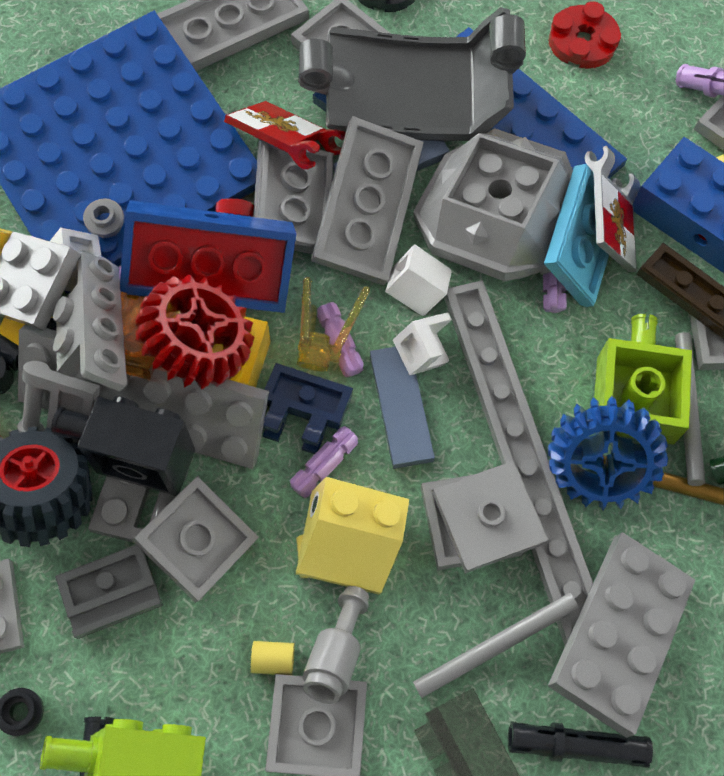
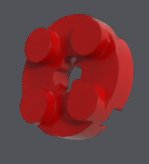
[548,1,621,69]

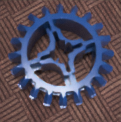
[548,396,668,511]

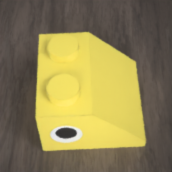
[296,477,409,595]

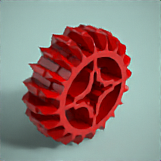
[135,274,255,390]

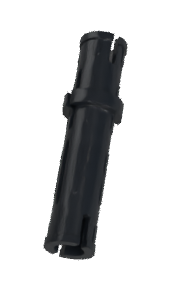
[508,721,653,768]

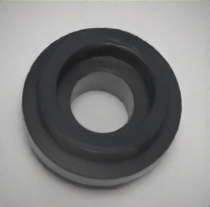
[0,688,44,736]

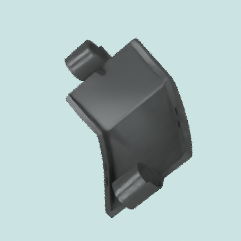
[298,7,526,141]

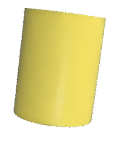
[251,641,295,675]

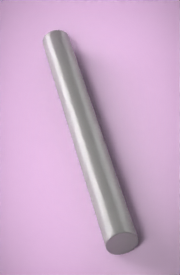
[675,332,705,486]
[413,593,579,698]

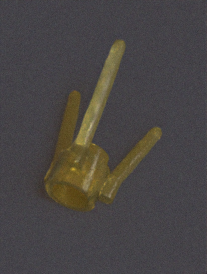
[296,277,370,372]

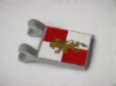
[585,146,640,272]

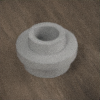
[83,199,124,238]

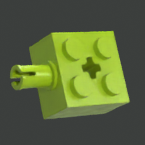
[594,314,692,445]
[40,719,206,776]

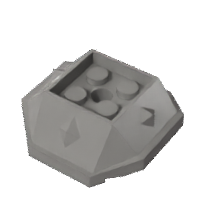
[413,128,573,281]

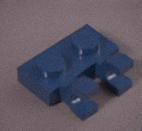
[263,363,353,454]

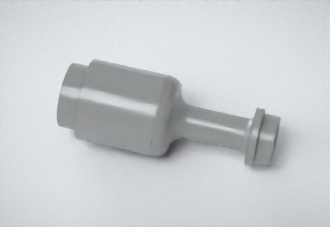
[303,586,369,704]

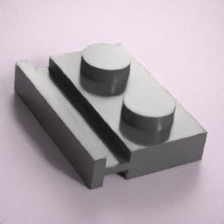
[55,545,163,639]

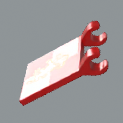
[224,101,346,170]

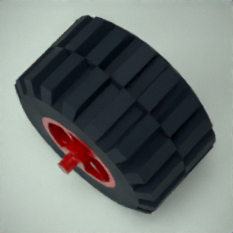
[0,427,93,547]

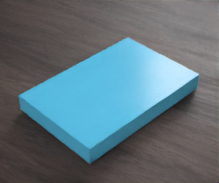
[544,164,609,307]

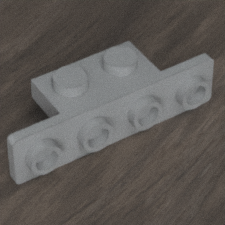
[53,251,127,391]

